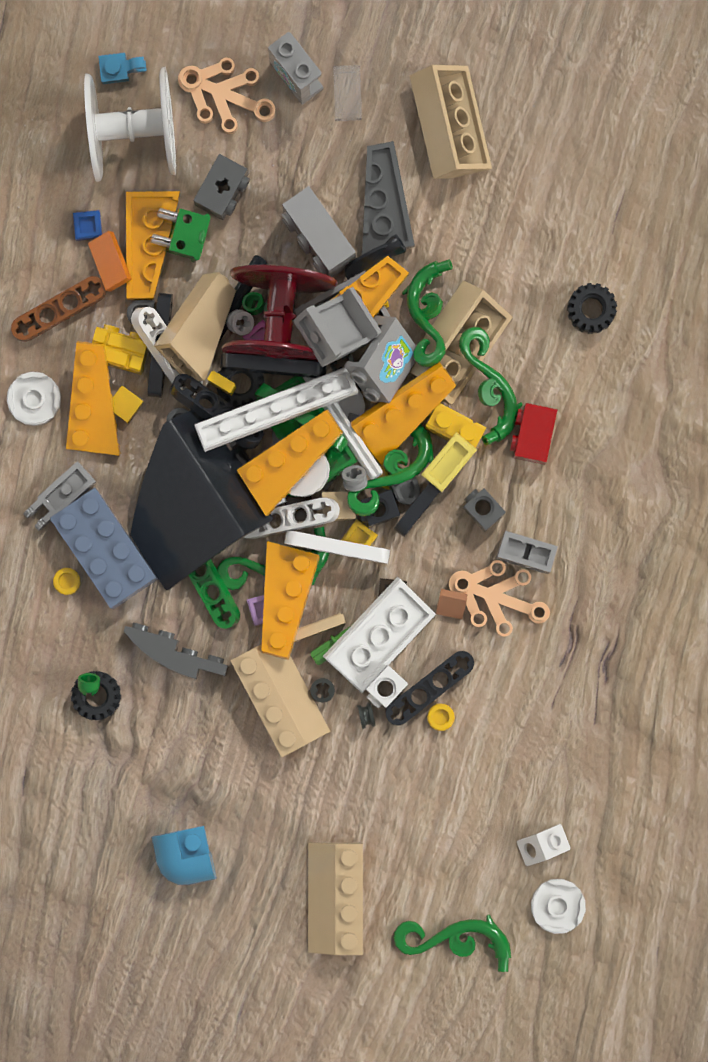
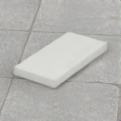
[323,577,436,693]

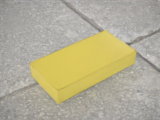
[421,432,477,492]

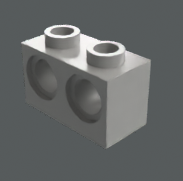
[496,531,558,574]

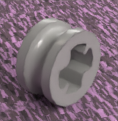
[342,465,368,492]

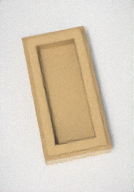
[295,613,346,642]

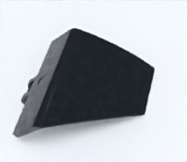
[130,410,273,590]

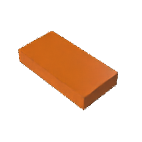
[88,231,132,292]

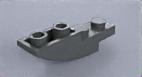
[124,622,229,679]

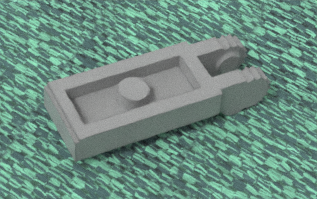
[23,461,96,531]

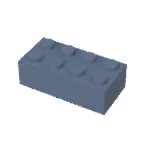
[50,488,158,610]

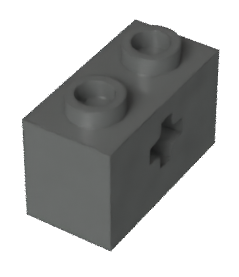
[193,154,250,220]

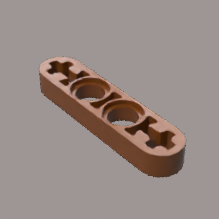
[11,276,106,342]

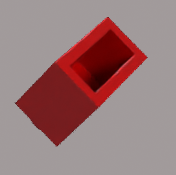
[510,403,558,465]

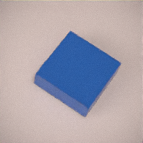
[73,210,103,241]

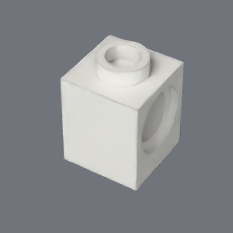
[366,665,408,708]

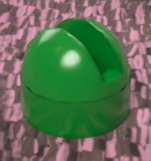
[242,292,265,316]
[78,673,100,696]

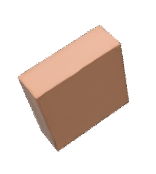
[436,589,468,619]

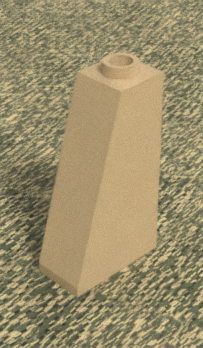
[154,272,236,381]

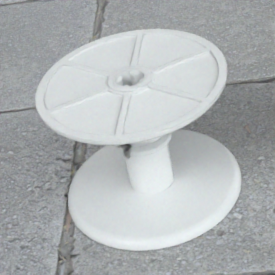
[84,67,176,182]

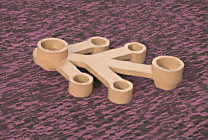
[178,57,275,134]
[449,560,550,637]

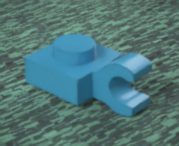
[98,53,147,84]

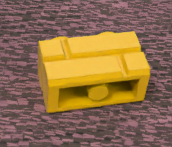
[92,324,149,375]
[426,403,487,448]

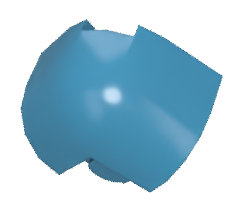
[151,826,217,885]

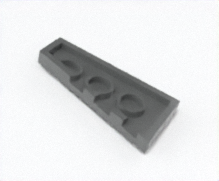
[362,141,415,255]

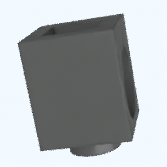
[463,488,506,532]

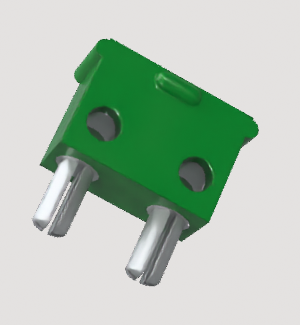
[151,208,211,262]

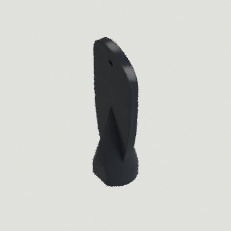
[345,234,406,280]

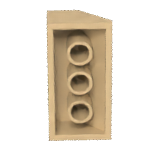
[409,65,492,179]
[408,281,513,405]
[230,644,331,757]
[308,843,363,955]

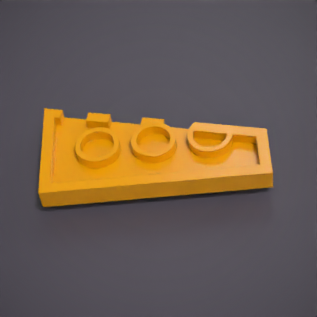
[126,191,180,300]
[329,256,409,359]
[66,341,121,456]
[350,362,456,465]
[237,410,343,516]
[261,541,320,660]

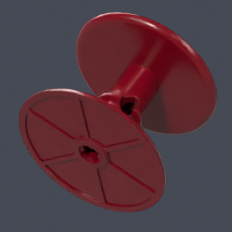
[222,265,338,362]

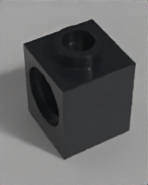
[359,490,400,528]

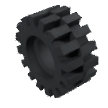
[567,283,617,334]
[217,368,265,408]
[71,671,122,720]

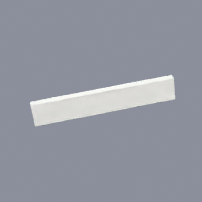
[195,368,358,452]

